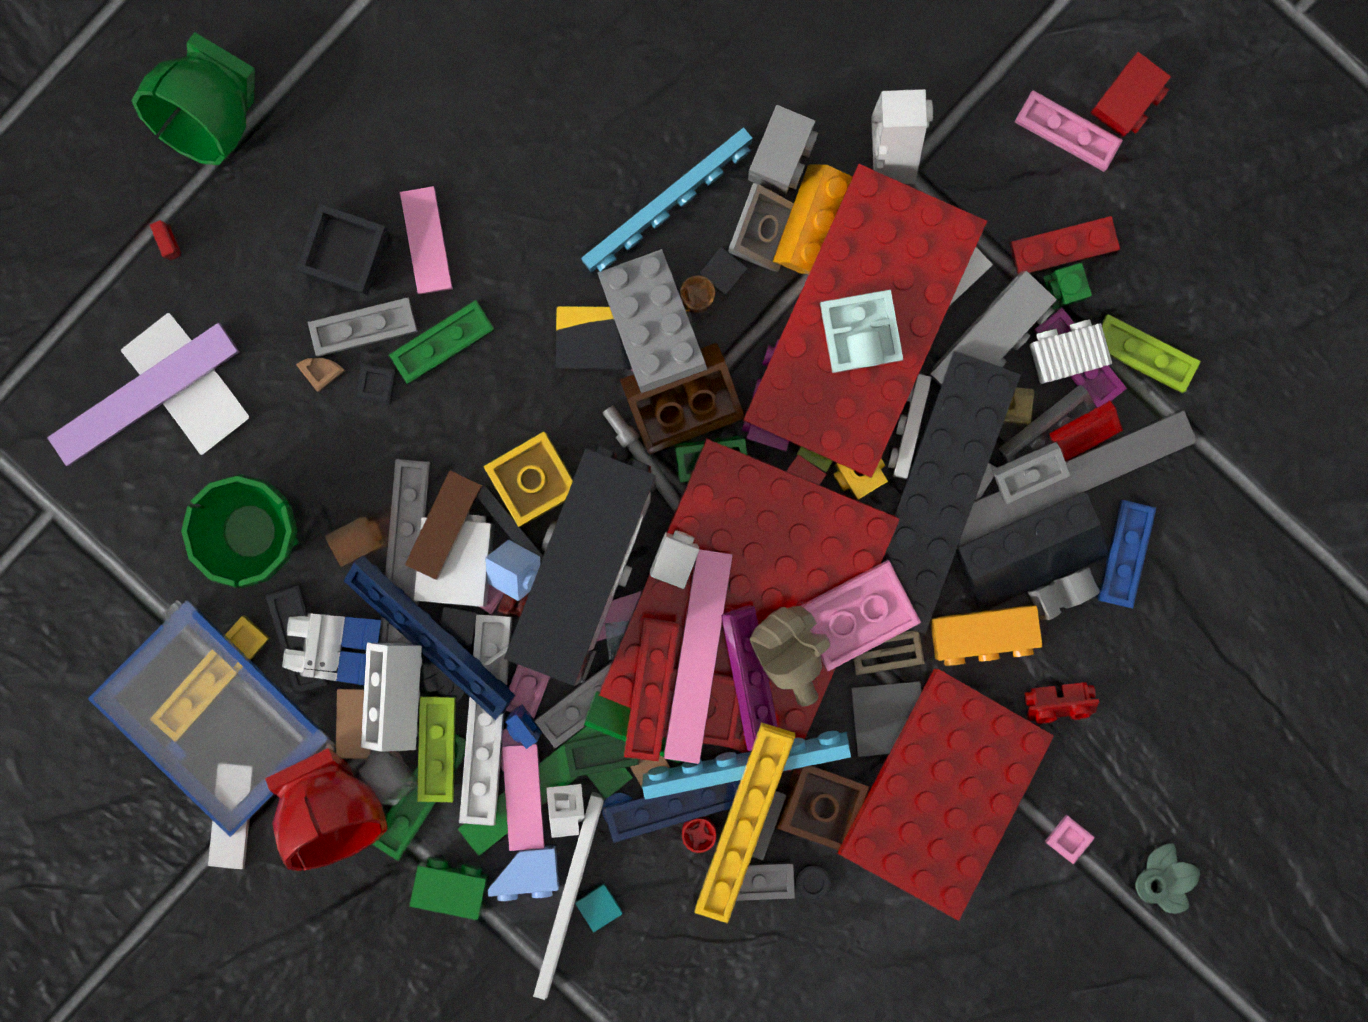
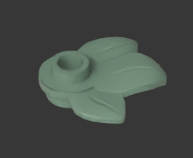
[1135,843,1200,914]

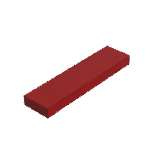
[624,618,680,762]

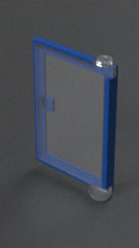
[88,600,336,837]

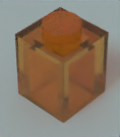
[325,517,383,567]

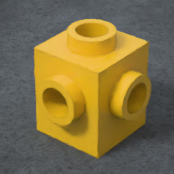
[833,459,888,500]

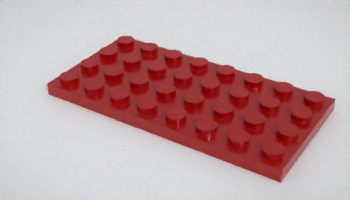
[743,164,987,478]

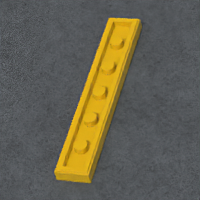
[695,722,795,923]

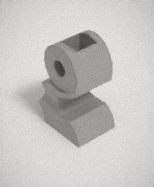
[1028,567,1100,621]

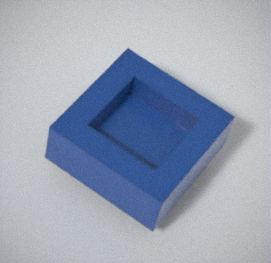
[505,704,542,749]

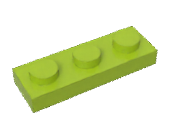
[1101,314,1201,393]
[417,696,456,802]

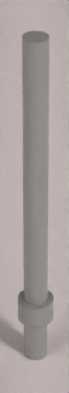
[603,405,681,513]

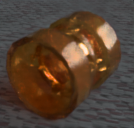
[681,275,715,313]

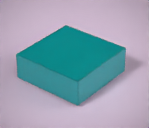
[575,883,623,932]

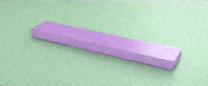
[47,323,239,466]

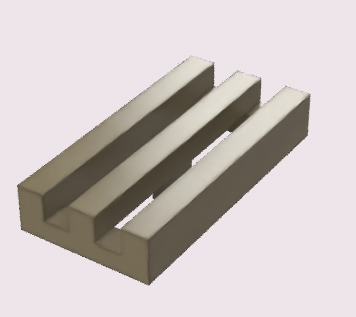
[853,630,925,675]

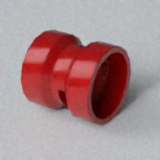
[682,816,716,853]

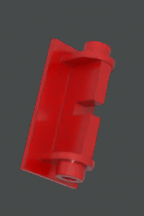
[1024,682,1099,724]

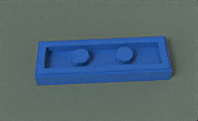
[1098,500,1156,608]

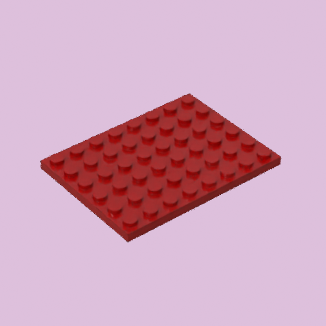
[599,438,900,772]

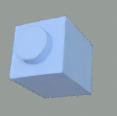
[485,540,540,601]

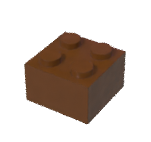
[775,766,869,850]

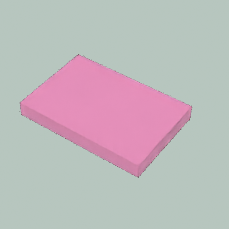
[801,560,921,671]

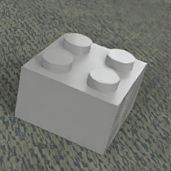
[748,105,818,196]

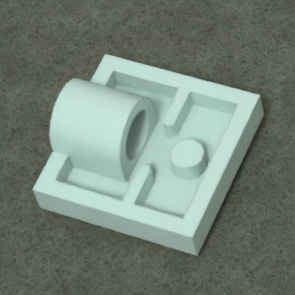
[820,290,903,373]

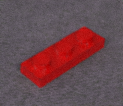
[1009,216,1120,274]

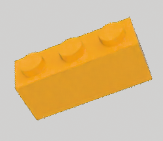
[773,164,853,275]
[930,605,1042,666]

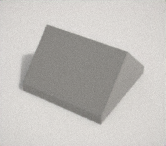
[728,183,794,272]

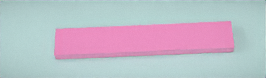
[664,549,732,764]

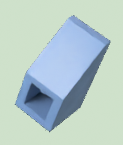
[488,844,560,901]

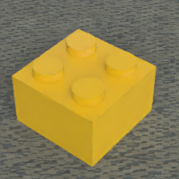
[483,432,573,527]

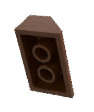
[620,342,745,455]

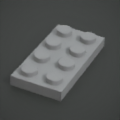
[597,249,707,393]

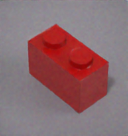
[1090,52,1171,138]

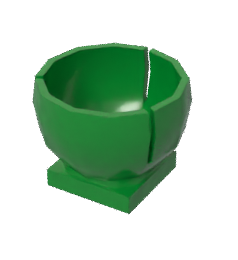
[131,32,255,165]
[181,474,299,589]

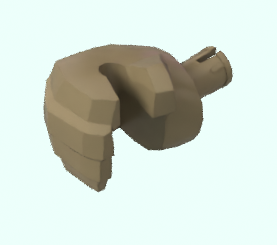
[750,606,830,706]

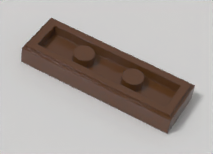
[405,470,482,580]

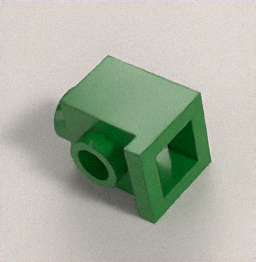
[1042,263,1092,309]

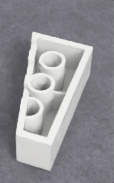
[871,89,933,184]

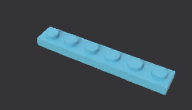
[581,127,752,273]
[642,731,851,800]

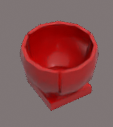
[265,748,387,871]

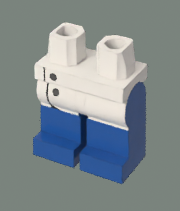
[282,613,381,685]

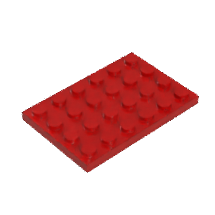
[837,669,1054,921]

